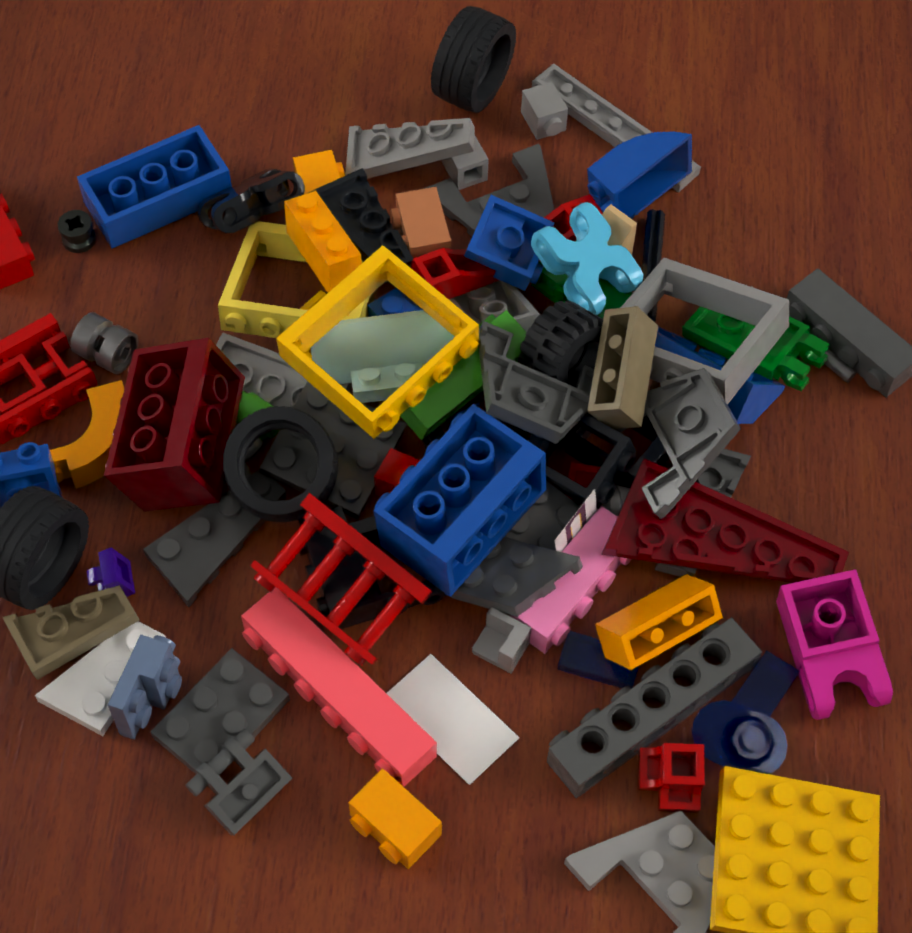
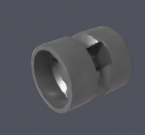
[70,312,139,374]

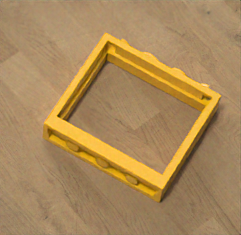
[276,245,479,439]

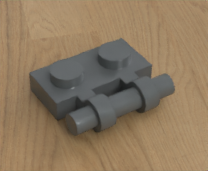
[185,729,292,836]

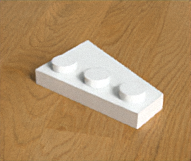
[35,621,166,736]

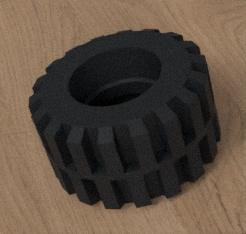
[518,300,603,387]

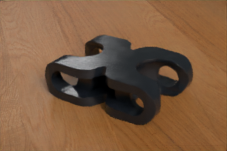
[198,169,305,233]

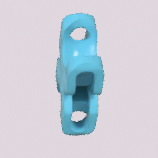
[531,202,643,316]

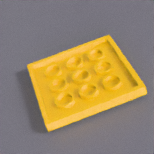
[710,766,880,933]

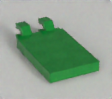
[682,307,829,391]

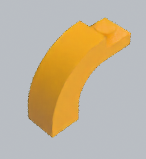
[50,380,124,489]

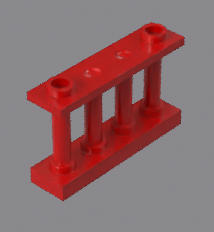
[250,493,432,666]

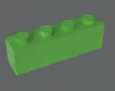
[400,310,526,440]

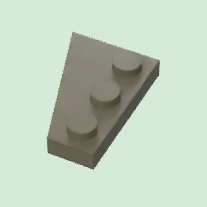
[2,585,140,680]

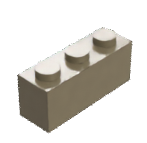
[587,306,658,429]

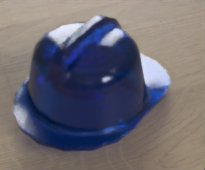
[692,700,788,774]

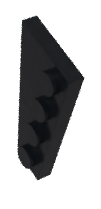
[306,168,413,283]

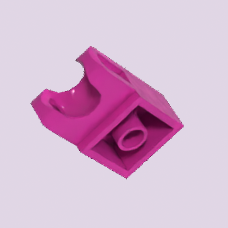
[776,569,893,720]

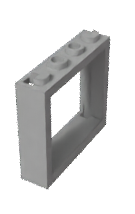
[620,258,789,405]

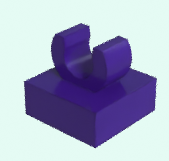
[86,547,135,597]

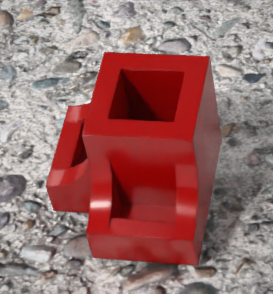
[638,743,705,812]

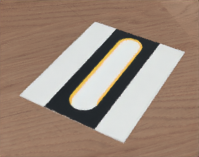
[554,489,597,552]

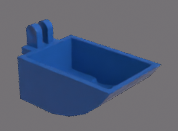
[587,131,692,219]

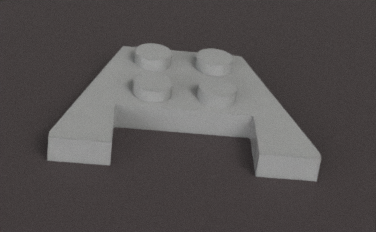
[564,811,715,933]

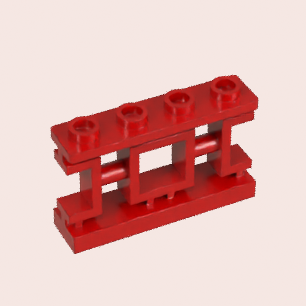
[0,313,98,445]

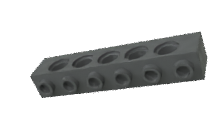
[547,617,762,799]

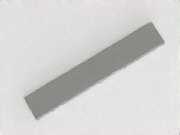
[532,63,701,192]

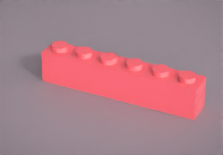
[241,587,437,787]

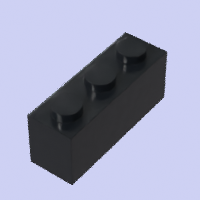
[298,506,377,629]

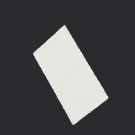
[386,654,520,785]

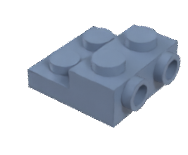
[107,634,182,739]

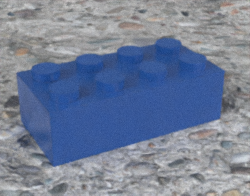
[77,125,232,249]

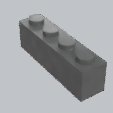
[787,268,912,398]

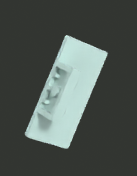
[311,310,455,403]

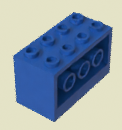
[374,404,546,597]

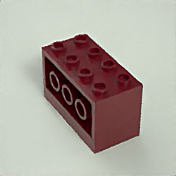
[104,337,245,512]

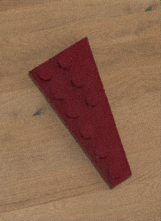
[601,458,849,583]

